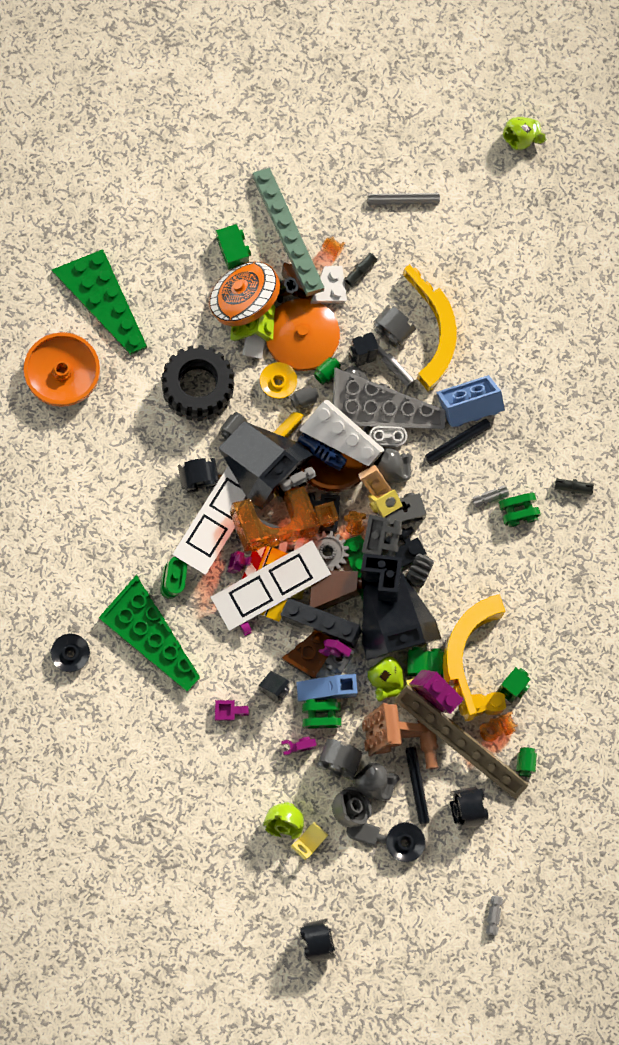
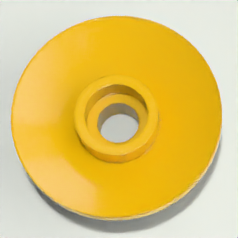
[260,362,297,399]

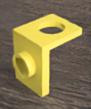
[368,489,403,517]
[291,822,328,860]

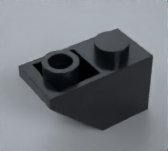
[258,671,290,703]

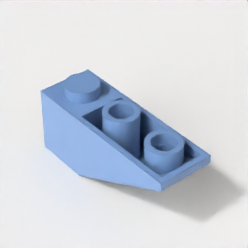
[296,674,358,702]

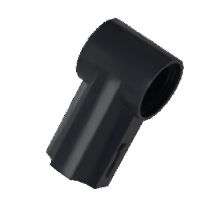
[276,277,298,303]

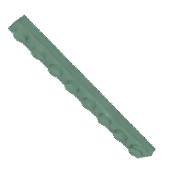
[252,168,325,297]

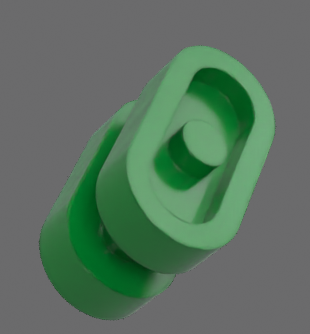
[498,493,541,527]
[160,557,187,599]
[302,699,342,729]

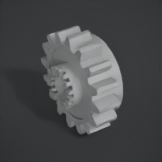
[310,531,349,571]

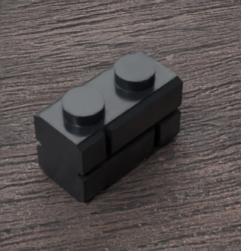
[348,332,379,367]

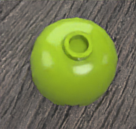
[263,802,304,839]

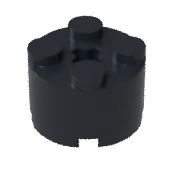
[177,458,219,493]
[450,787,489,830]
[300,918,336,964]

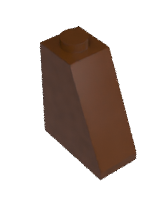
[310,571,364,610]

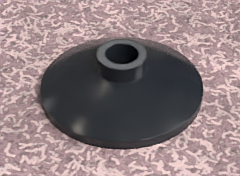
[51,633,90,672]
[386,822,425,862]

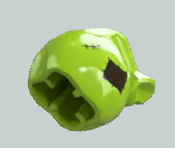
[503,117,546,150]
[367,656,404,702]

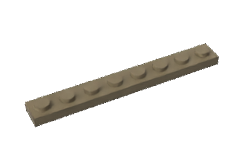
[394,684,529,800]

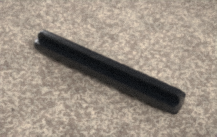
[425,419,491,464]
[405,747,430,824]

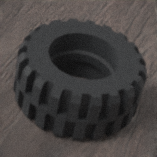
[162,345,234,421]

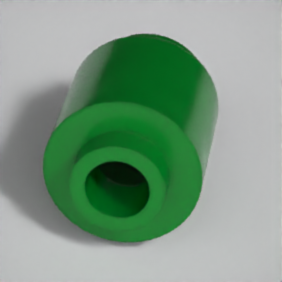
[313,357,341,385]
[516,747,537,777]

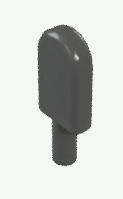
[346,823,387,846]

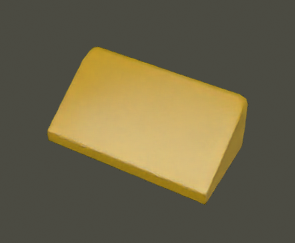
[273,412,303,438]

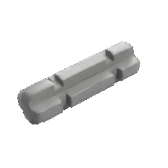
[280,467,316,491]
[472,486,509,507]
[486,896,503,936]

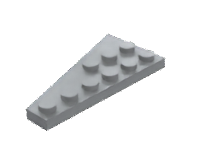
[333,367,445,429]

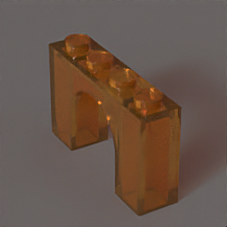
[230,486,320,552]

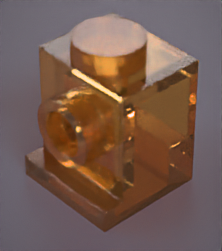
[314,501,339,527]

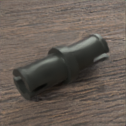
[344,252,378,287]
[554,478,594,495]

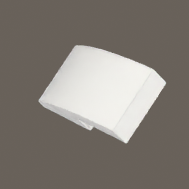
[242,335,265,359]

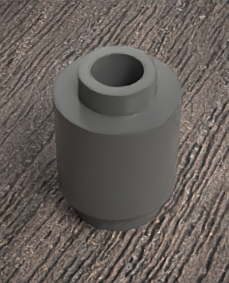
[290,385,319,410]
[220,412,247,439]

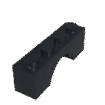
[281,598,362,649]

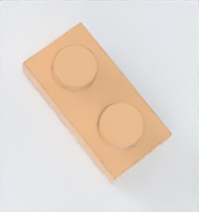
[358,465,392,498]

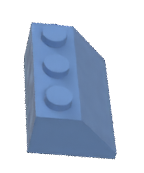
[436,375,505,427]

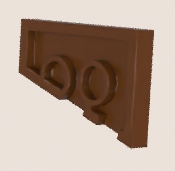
[281,630,334,679]

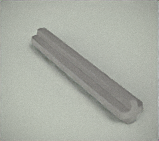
[367,193,440,205]

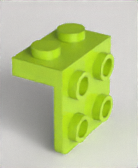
[230,305,275,342]

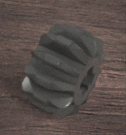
[406,553,434,588]

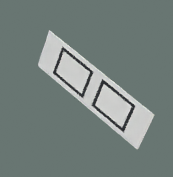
[172,466,251,575]
[211,541,331,631]

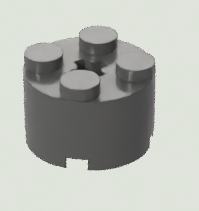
[373,304,416,349]
[317,739,363,780]

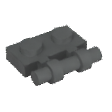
[362,514,402,557]

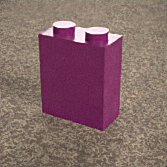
[409,670,464,714]

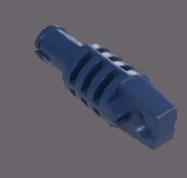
[297,432,347,471]

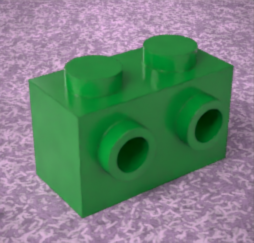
[497,667,531,704]

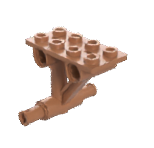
[362,692,439,769]

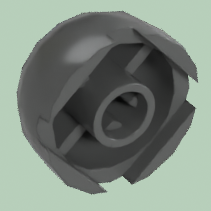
[332,787,372,828]

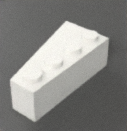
[299,400,385,466]

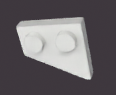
[311,266,347,304]

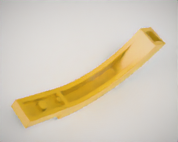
[403,264,457,392]
[443,594,506,722]

